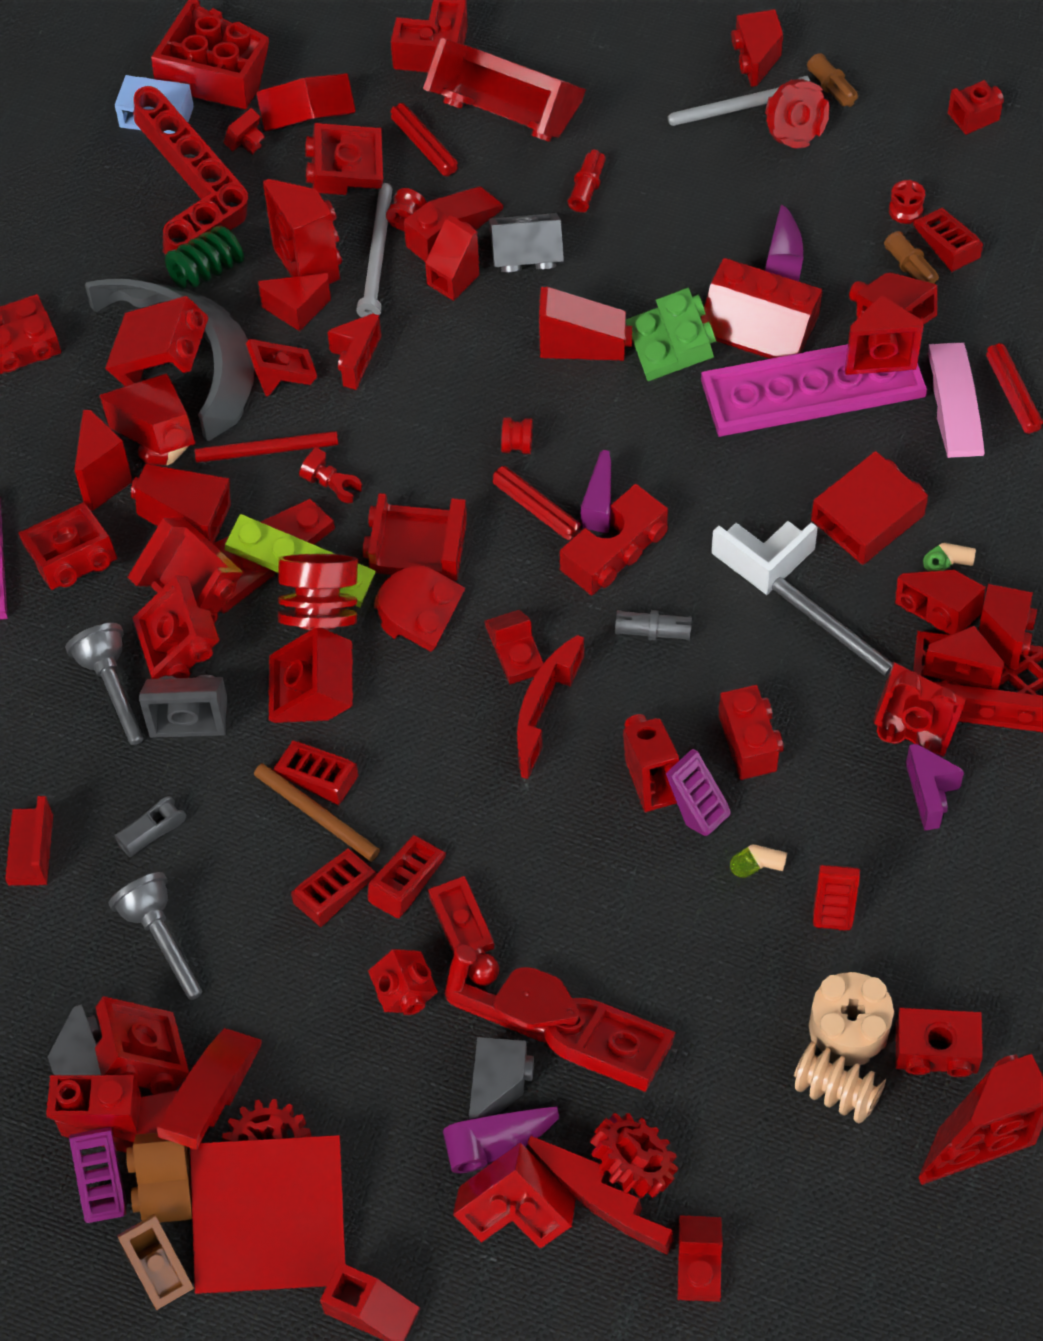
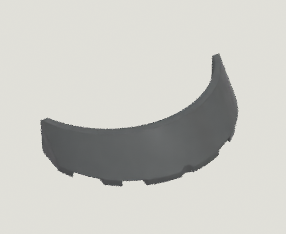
[85,279,255,441]

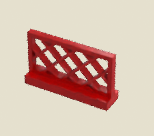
[913,631,1043,732]

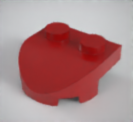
[374,566,465,652]

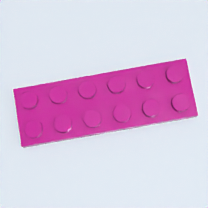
[701,344,927,437]

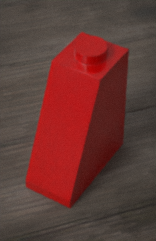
[539,287,632,361]
[99,373,195,455]
[131,464,231,544]

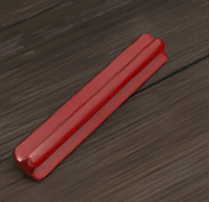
[391,103,458,176]
[986,343,1043,434]
[492,466,581,540]

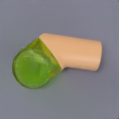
[730,845,787,878]

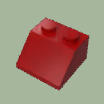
[269,628,353,723]

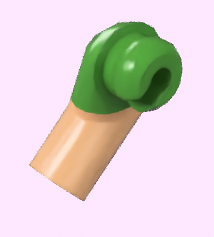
[923,543,976,572]

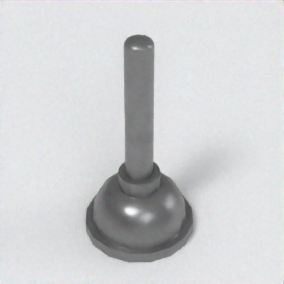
[65,623,144,745]
[108,872,202,1000]

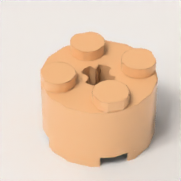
[809,972,894,1066]

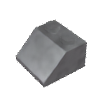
[489,213,564,272]
[139,675,227,738]

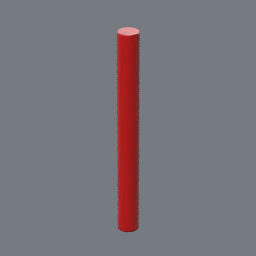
[195,431,338,463]

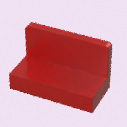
[5,796,53,886]

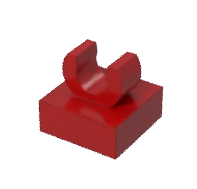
[223,108,265,154]

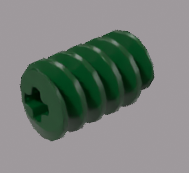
[165,226,244,289]

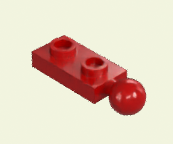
[428,876,499,985]

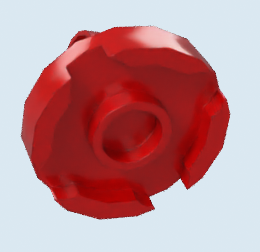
[765,79,830,148]

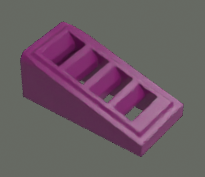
[581,450,611,533]
[666,749,731,836]
[69,1127,127,1223]

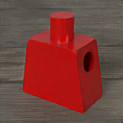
[849,272,937,325]
[623,714,679,812]

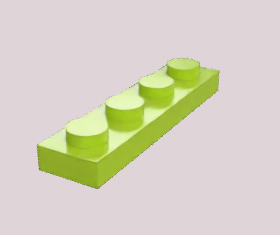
[225,514,376,607]

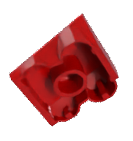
[873,662,966,757]

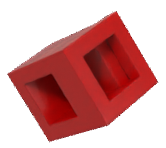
[948,80,1004,135]

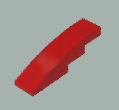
[157,1028,262,1150]
[527,1136,674,1255]

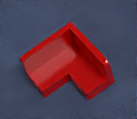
[391,0,468,72]
[256,73,356,131]
[453,1142,576,1249]

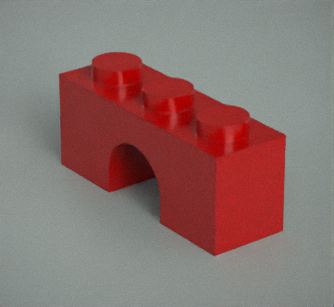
[560,484,668,596]

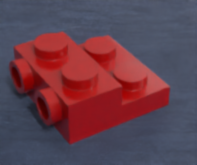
[305,123,383,195]
[0,294,61,374]
[18,502,118,590]
[133,575,220,679]
[95,996,189,1095]

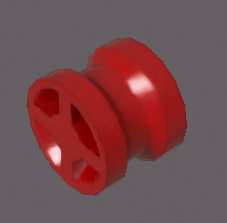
[889,180,926,224]
[386,188,427,231]
[501,417,533,454]

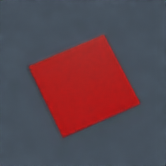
[190,1135,346,1294]

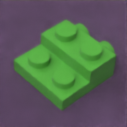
[626,288,716,381]

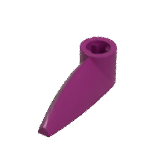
[765,205,804,282]
[443,1107,559,1173]

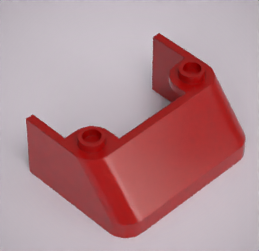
[423,37,586,142]

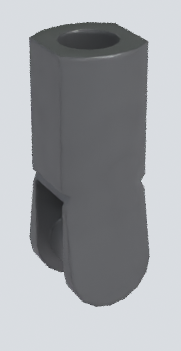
[115,796,186,857]

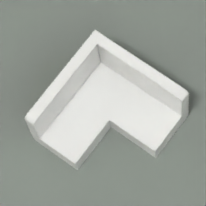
[711,521,818,595]

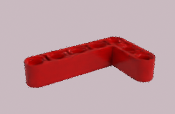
[133,86,248,256]

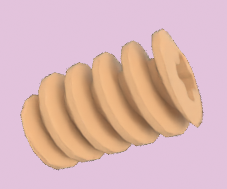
[794,1040,886,1123]

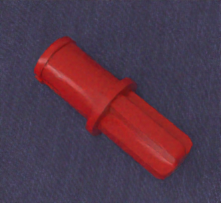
[568,150,606,212]

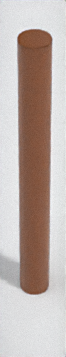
[254,763,380,862]

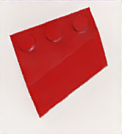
[151,0,269,109]
[918,1054,1043,1185]

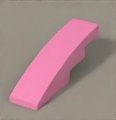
[928,343,984,458]

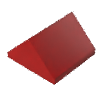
[845,295,924,375]
[74,410,133,511]

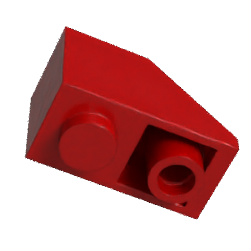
[731,9,783,87]
[425,215,480,301]
[895,570,985,635]
[979,584,1037,670]
[46,1075,141,1133]
[320,1262,420,1341]

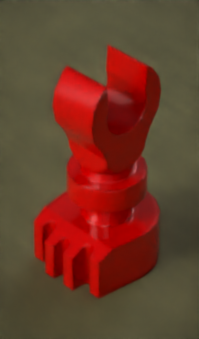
[299,447,361,503]

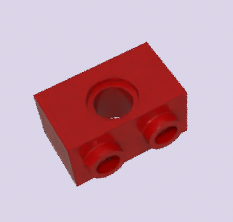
[896,1008,982,1077]

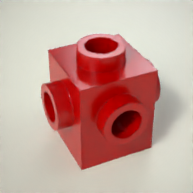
[368,949,438,1015]

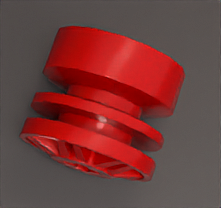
[278,554,358,630]

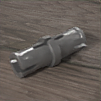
[615,610,692,641]

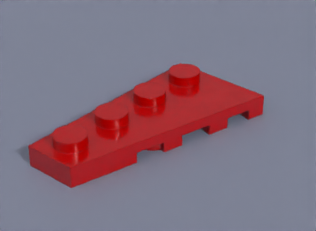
[213,499,335,614]

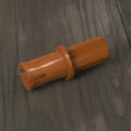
[807,53,858,107]
[884,231,939,284]

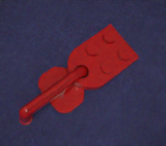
[445,944,676,1092]

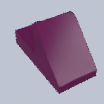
[906,744,964,831]

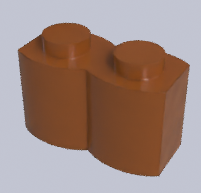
[126,1132,192,1223]

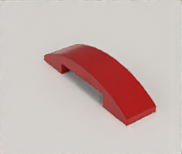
[517,635,584,779]

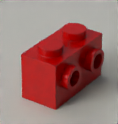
[718,685,784,780]

